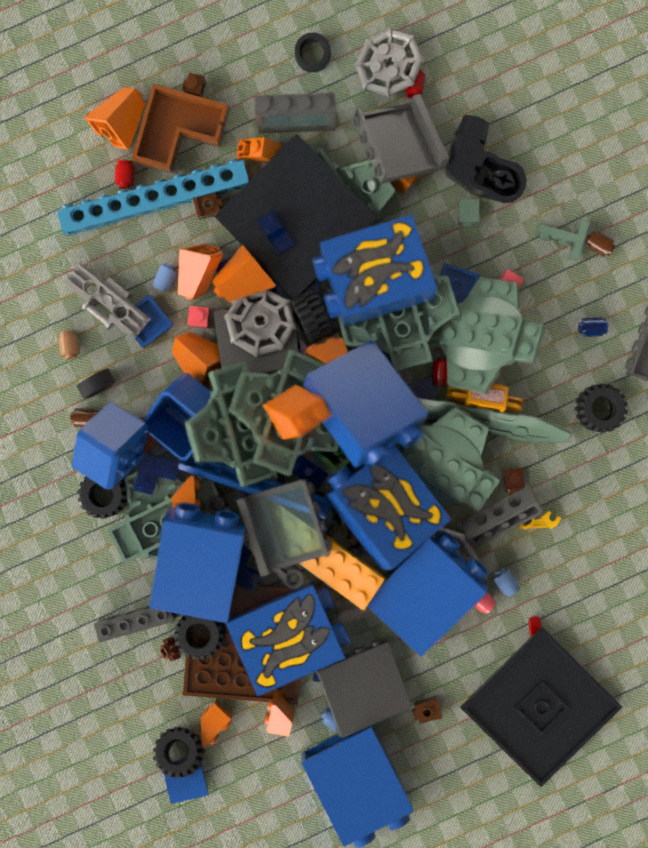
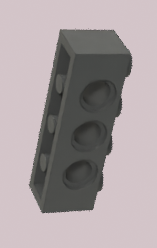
[461,486,544,548]
[94,606,176,643]

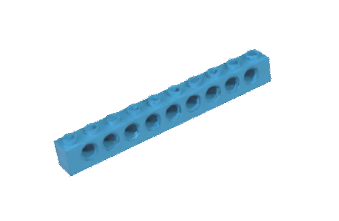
[57,159,249,236]

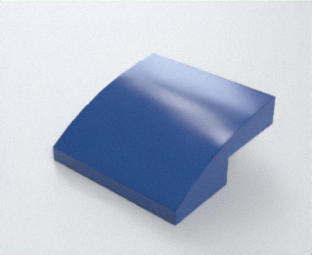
[164,758,209,804]

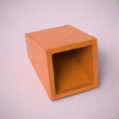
[263,385,332,439]

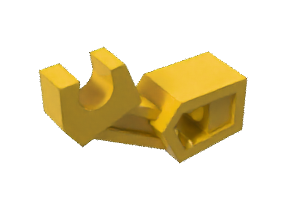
[519,511,561,530]

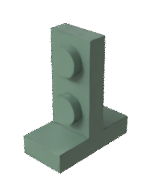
[535,220,589,261]

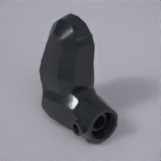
[446,115,527,203]

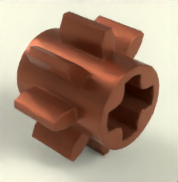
[160,636,183,661]

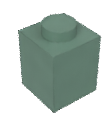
[458,199,479,228]

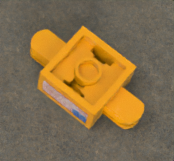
[446,383,523,414]

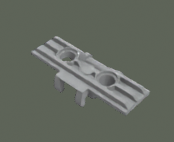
[64,261,151,340]

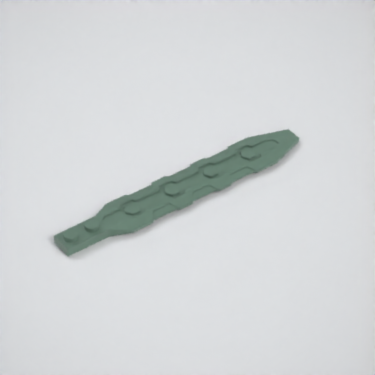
[415,396,571,443]

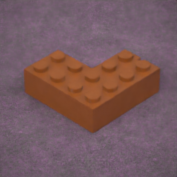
[132,84,230,174]

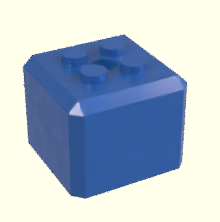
[143,373,211,460]
[72,402,148,489]

